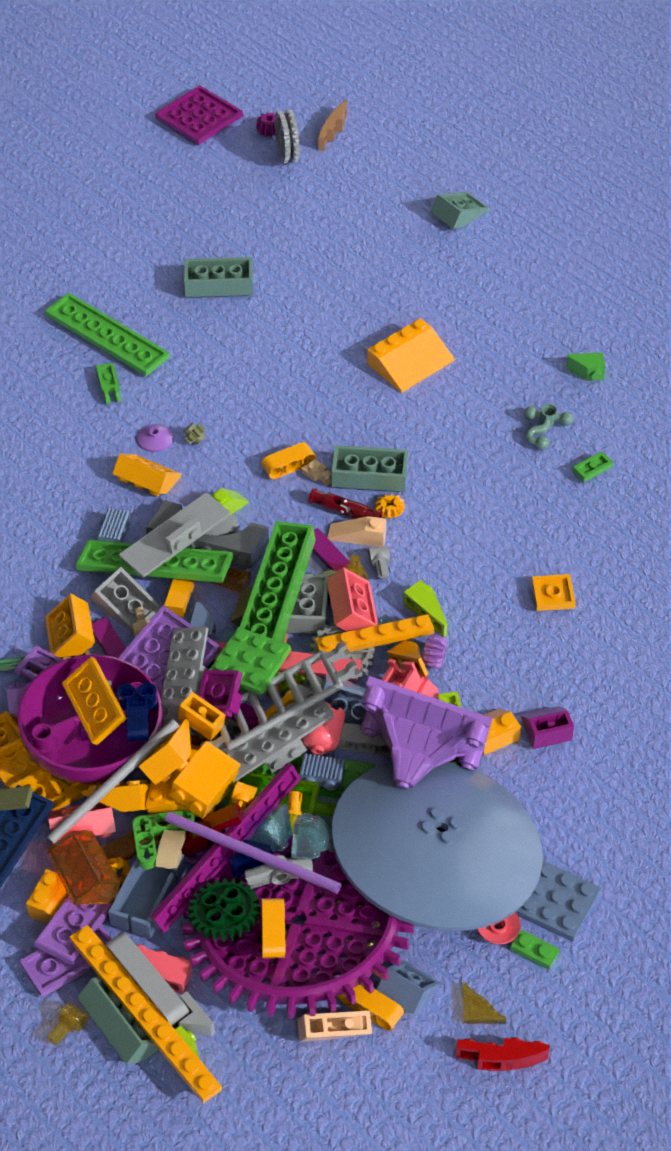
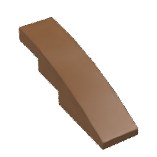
[318,100,348,151]

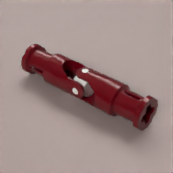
[308,488,383,519]

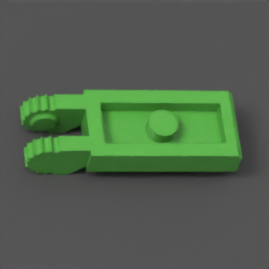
[96,363,121,404]

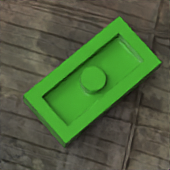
[573,451,613,482]
[510,929,560,970]

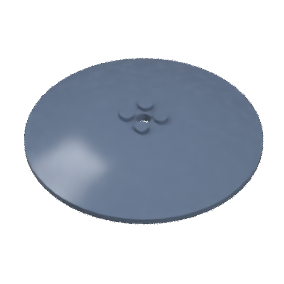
[331,762,543,931]

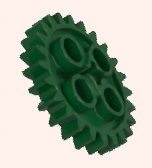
[188,878,260,942]

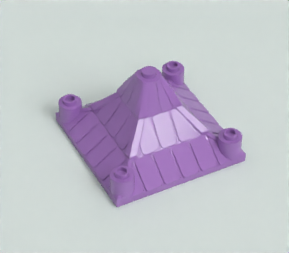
[360,676,493,790]

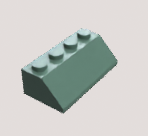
[77,978,159,1064]

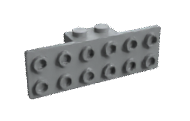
[119,493,230,578]
[161,626,209,734]
[221,689,335,782]

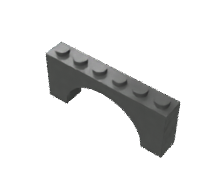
[146,500,269,569]

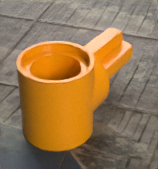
[231,781,258,814]

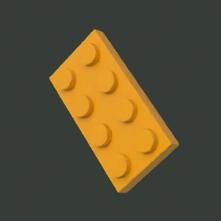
[62,657,127,745]

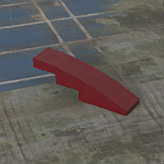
[181,802,242,857]

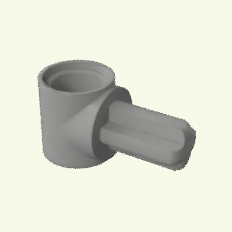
[368,546,390,580]

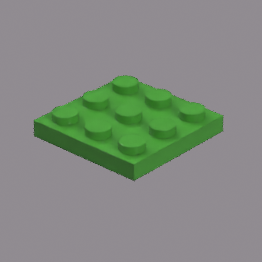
[209,627,292,695]

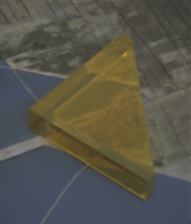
[463,983,506,1024]

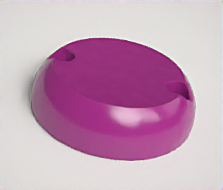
[17,655,163,783]

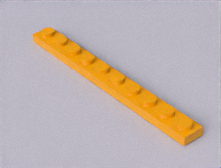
[69,925,222,1104]

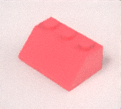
[327,567,378,632]
[48,802,116,846]

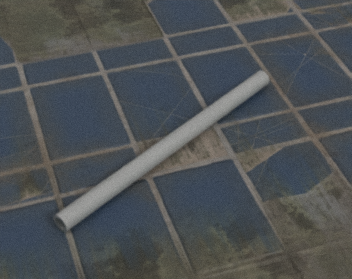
[48,719,179,844]

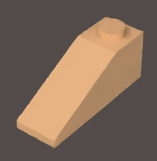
[328,516,386,547]
[297,1011,372,1042]

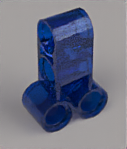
[117,683,158,741]

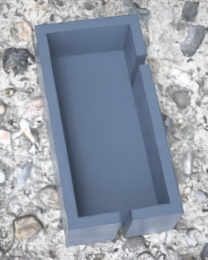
[108,842,186,939]

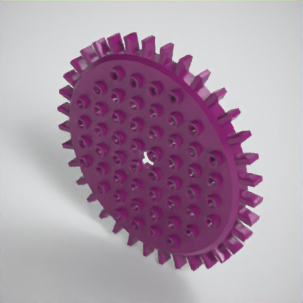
[181,822,414,1018]

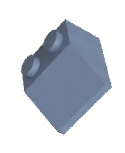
[377,961,441,1015]

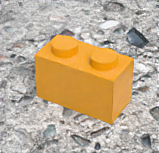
[178,692,225,741]

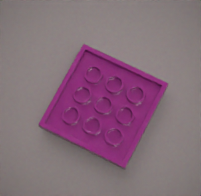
[155,85,243,145]

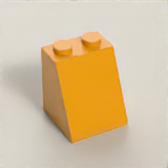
[169,741,241,819]

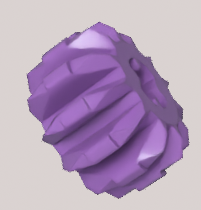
[423,634,448,669]

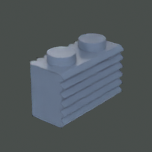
[95,508,131,543]
[299,753,345,791]

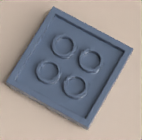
[516,861,601,942]

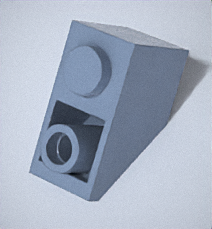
[190,602,216,641]

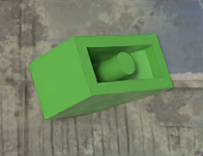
[566,352,606,381]

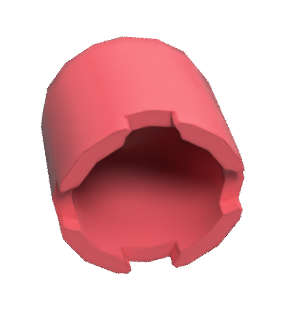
[301,703,346,755]

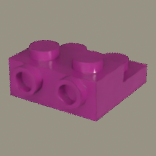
[198,670,243,719]

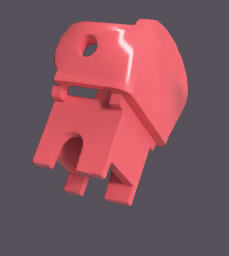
[382,659,439,699]

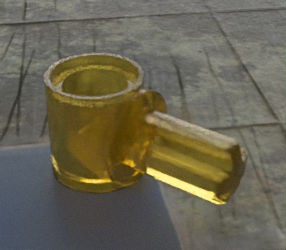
[346,555,369,580]
[48,1002,89,1045]

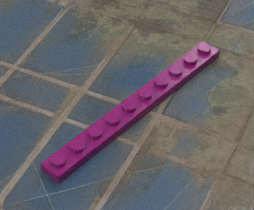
[149,763,301,933]

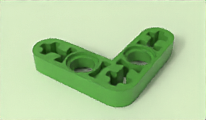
[133,810,195,869]

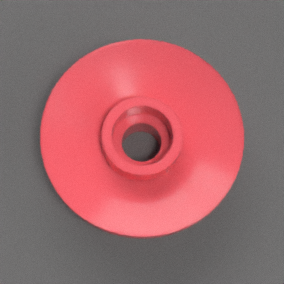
[477,912,521,944]

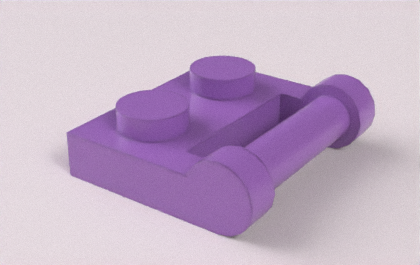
[15,645,63,680]

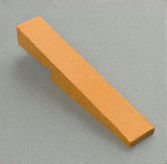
[164,533,206,618]

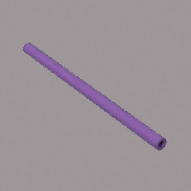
[165,812,341,894]

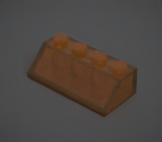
[46,830,121,905]

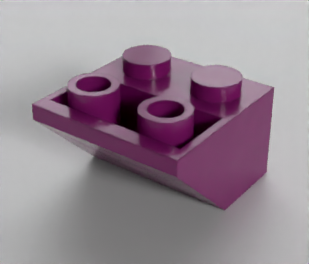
[521,706,574,749]

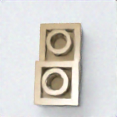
[156,830,186,869]

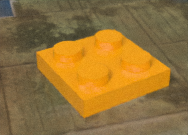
[531,574,576,611]

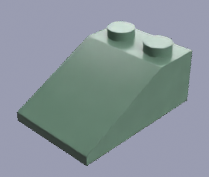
[430,192,490,229]

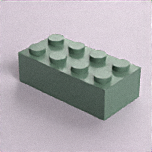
[184,257,253,297]
[332,445,408,492]

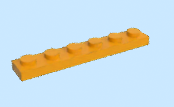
[315,614,434,653]

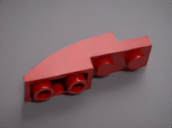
[456,1037,550,1071]

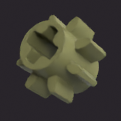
[184,423,206,445]

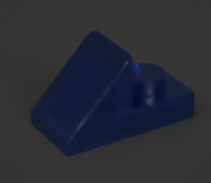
[229,839,273,878]

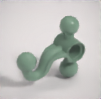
[524,404,573,450]

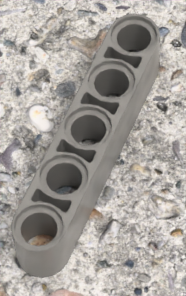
[105,931,189,1025]

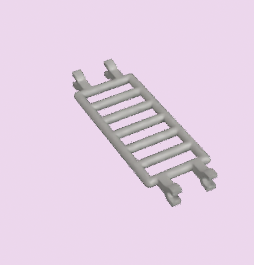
[195,641,362,750]

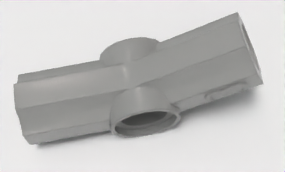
[245,855,313,889]

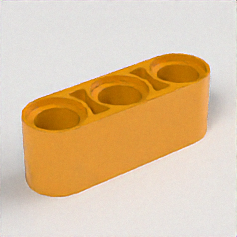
[261,442,316,479]
[261,899,285,958]
[338,985,404,1031]

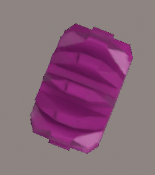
[256,112,276,137]

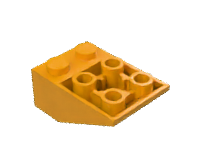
[81,780,150,812]

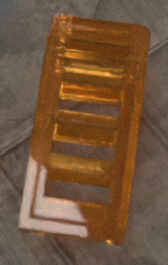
[211,568,251,594]

